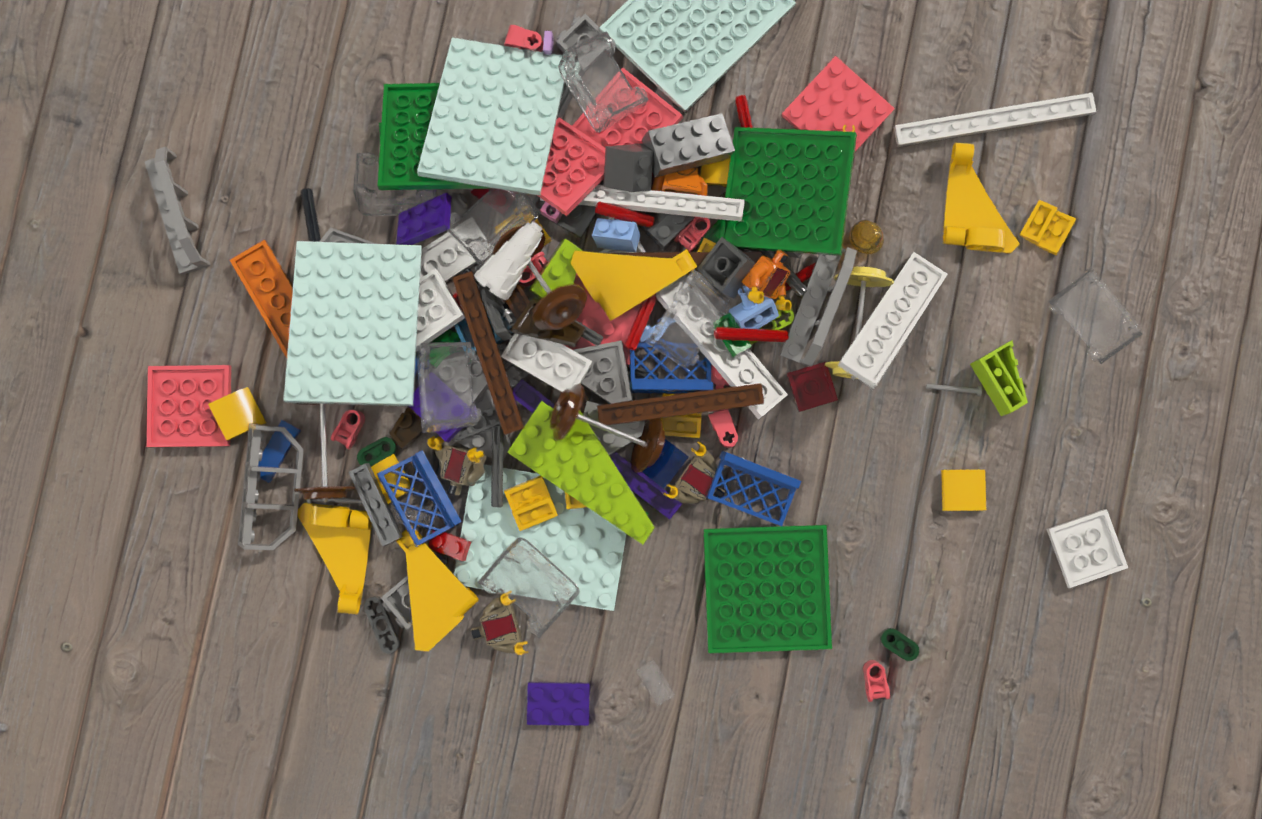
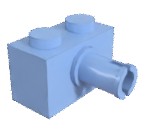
[592,218,640,252]
[728,286,779,329]

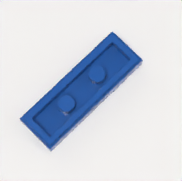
[258,420,301,483]

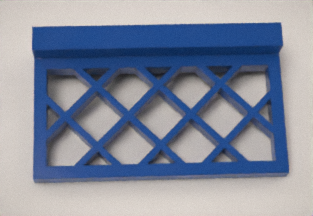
[629,343,713,394]
[377,450,462,547]
[706,451,801,526]

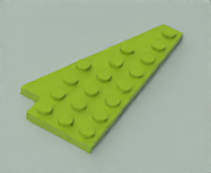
[507,401,655,545]

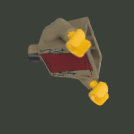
[427,436,487,495]
[663,442,725,504]
[471,591,529,655]

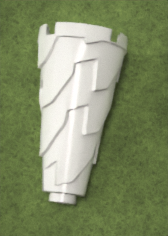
[474,221,543,300]

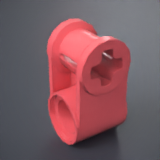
[504,25,544,52]
[674,217,710,252]
[518,251,548,287]
[708,409,738,448]
[331,410,365,450]
[863,660,890,702]

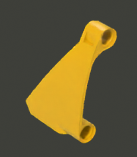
[943,142,1020,254]
[571,249,698,321]
[297,503,372,615]
[396,525,479,652]

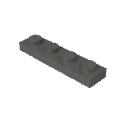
[349,463,403,546]

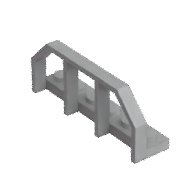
[144,147,211,275]
[780,247,857,366]
[238,423,304,550]

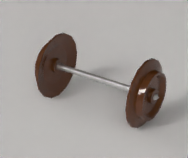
[492,225,587,330]
[550,384,665,473]
[294,403,355,502]

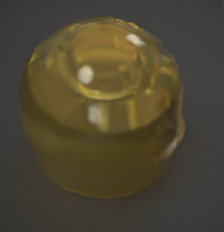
[849,219,884,254]

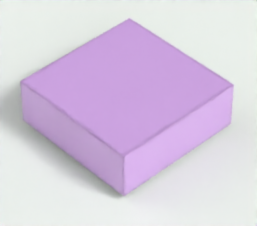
[543,31,554,55]

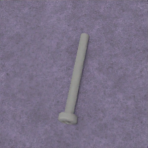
[926,384,982,396]
[307,498,363,504]

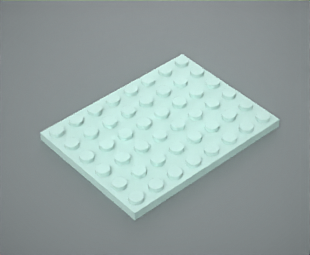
[599,0,796,113]
[417,38,569,195]
[284,241,422,406]
[454,465,633,611]

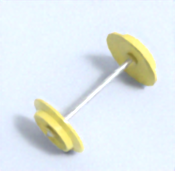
[825,267,894,380]

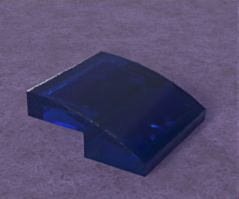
[642,439,689,489]

